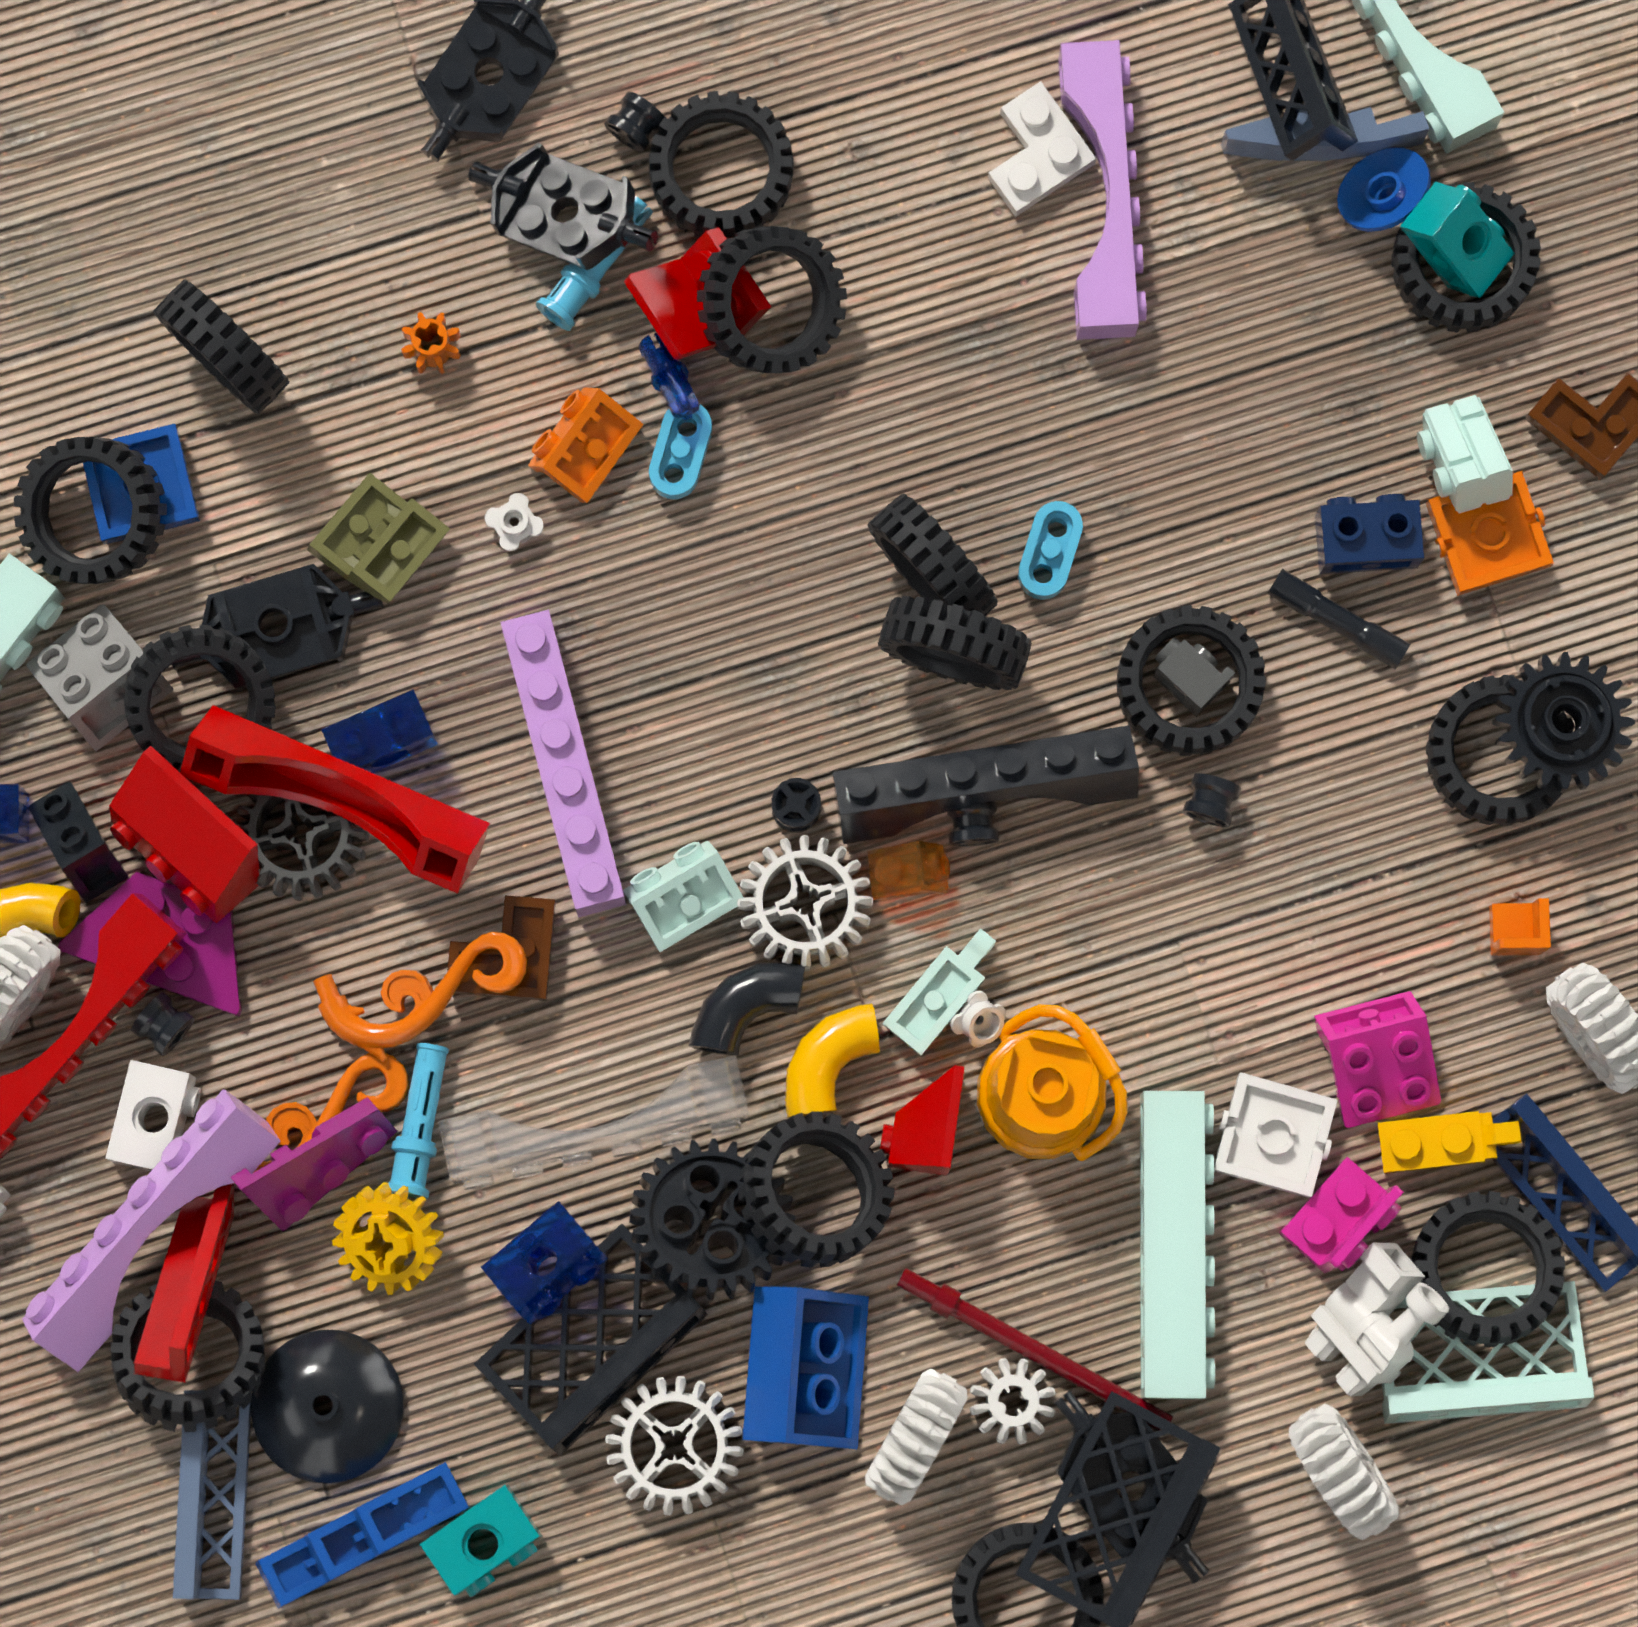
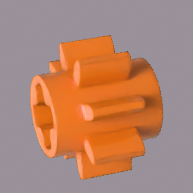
[401,312,461,374]

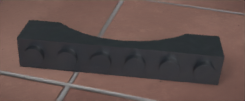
[833,725,1139,844]

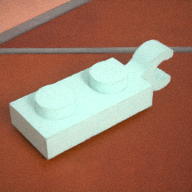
[882,928,996,1056]

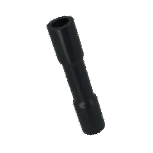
[1267,569,1411,670]

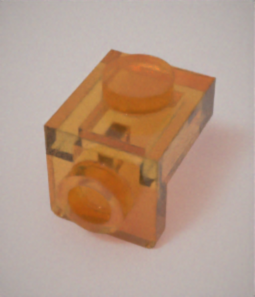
[867,841,950,901]

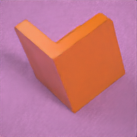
[1489,898,1551,956]

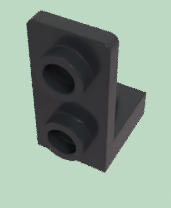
[29,782,129,903]

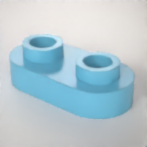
[649,401,712,499]
[1018,501,1083,600]

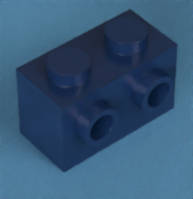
[1315,494,1424,574]

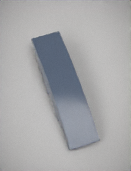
[1221,107,1429,161]

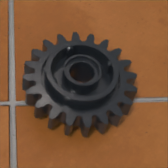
[1492,652,1635,793]

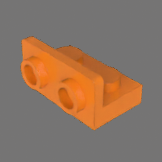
[528,387,644,503]

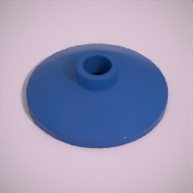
[1337,147,1431,232]

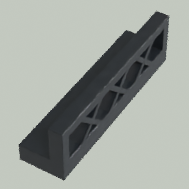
[1228,0,1358,161]

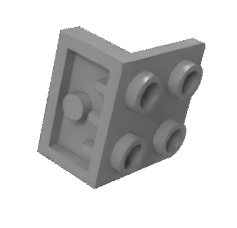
[27,604,174,751]

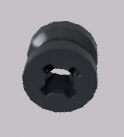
[604,91,665,153]
[1182,773,1241,827]
[771,778,821,833]
[947,801,999,846]
[131,992,195,1056]

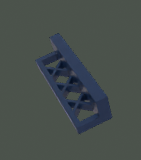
[1492,1093,1638,1293]

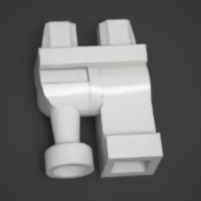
[1305,1242,1449,1396]

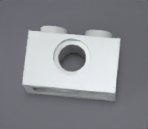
[105,1060,201,1171]

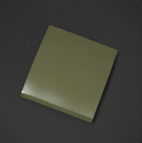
[307,473,450,604]

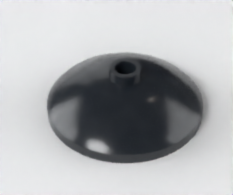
[251,1329,404,1484]

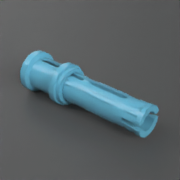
[535,196,653,331]
[388,1043,449,1199]

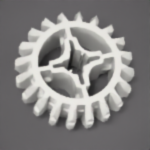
[737,835,873,971]
[0,925,60,1049]
[1546,962,1638,1094]
[865,1369,967,1505]
[605,1376,744,1515]
[1289,1404,1399,1540]

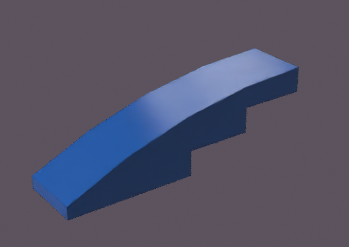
[255,1462,469,1609]

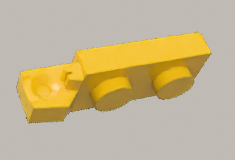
[1378,1111,1522,1174]

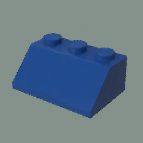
[742,1286,869,1449]

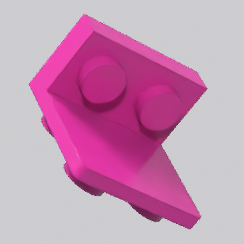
[1314,991,1441,1128]
[1279,1157,1403,1274]

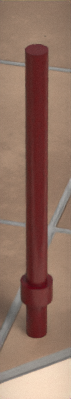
[896,1268,1173,1431]

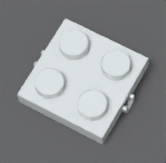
[1214,1072,1338,1198]

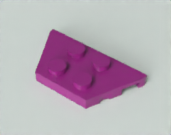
[58,872,242,1017]

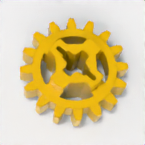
[332,1182,444,1295]

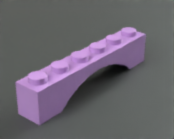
[1058,40,1147,340]
[500,609,627,918]
[22,1089,281,1372]

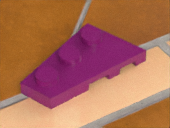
[230,1097,398,1232]

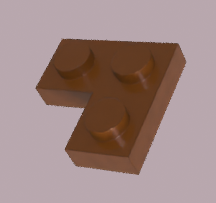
[1525,372,1638,481]
[447,895,556,1001]

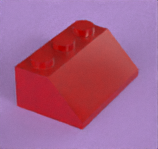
[109,746,259,924]

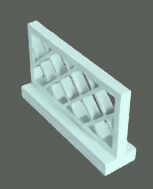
[1382,1281,1594,1424]

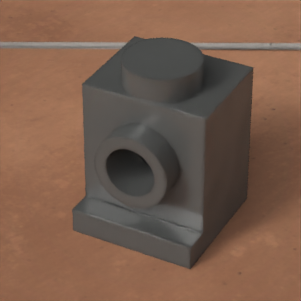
[1153,637,1235,717]

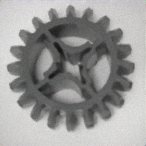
[237,794,370,901]

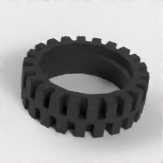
[649,91,794,238]
[1391,182,1541,333]
[697,226,847,374]
[153,279,290,414]
[14,437,167,584]
[867,494,998,616]
[878,596,1032,690]
[1117,605,1266,756]
[124,624,276,772]
[1426,675,1575,826]
[738,1111,894,1268]
[1411,1191,1565,1347]
[111,1280,265,1432]
[952,1522,1104,1627]

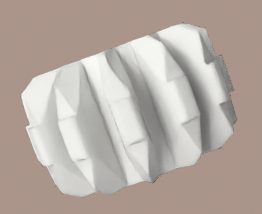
[970,1358,1055,1444]

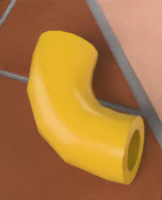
[0,883,81,937]
[785,1003,880,1118]

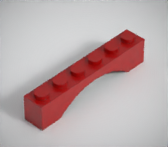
[180,705,490,894]
[0,893,187,1159]

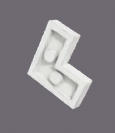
[988,81,1096,217]

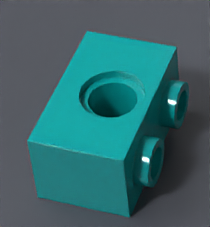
[1400,182,1515,298]
[420,1485,543,1598]

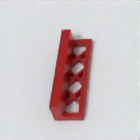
[134,1183,234,1383]

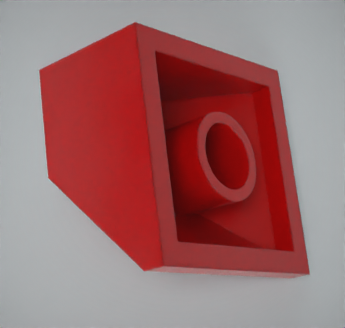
[880,1065,965,1176]

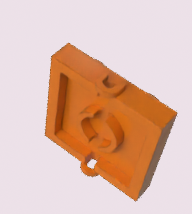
[1426,471,1554,596]

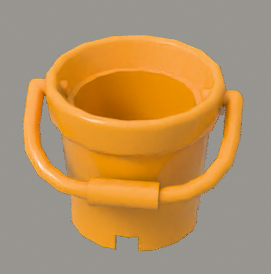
[977,1004,1128,1161]

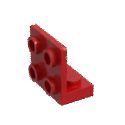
[624,227,772,360]

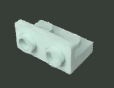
[623,841,744,952]

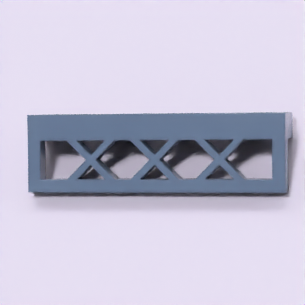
[173,1390,252,1600]

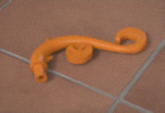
[313,931,527,1062]
[253,1053,409,1173]

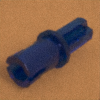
[639,332,700,421]

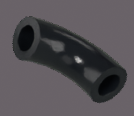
[689,963,805,1056]

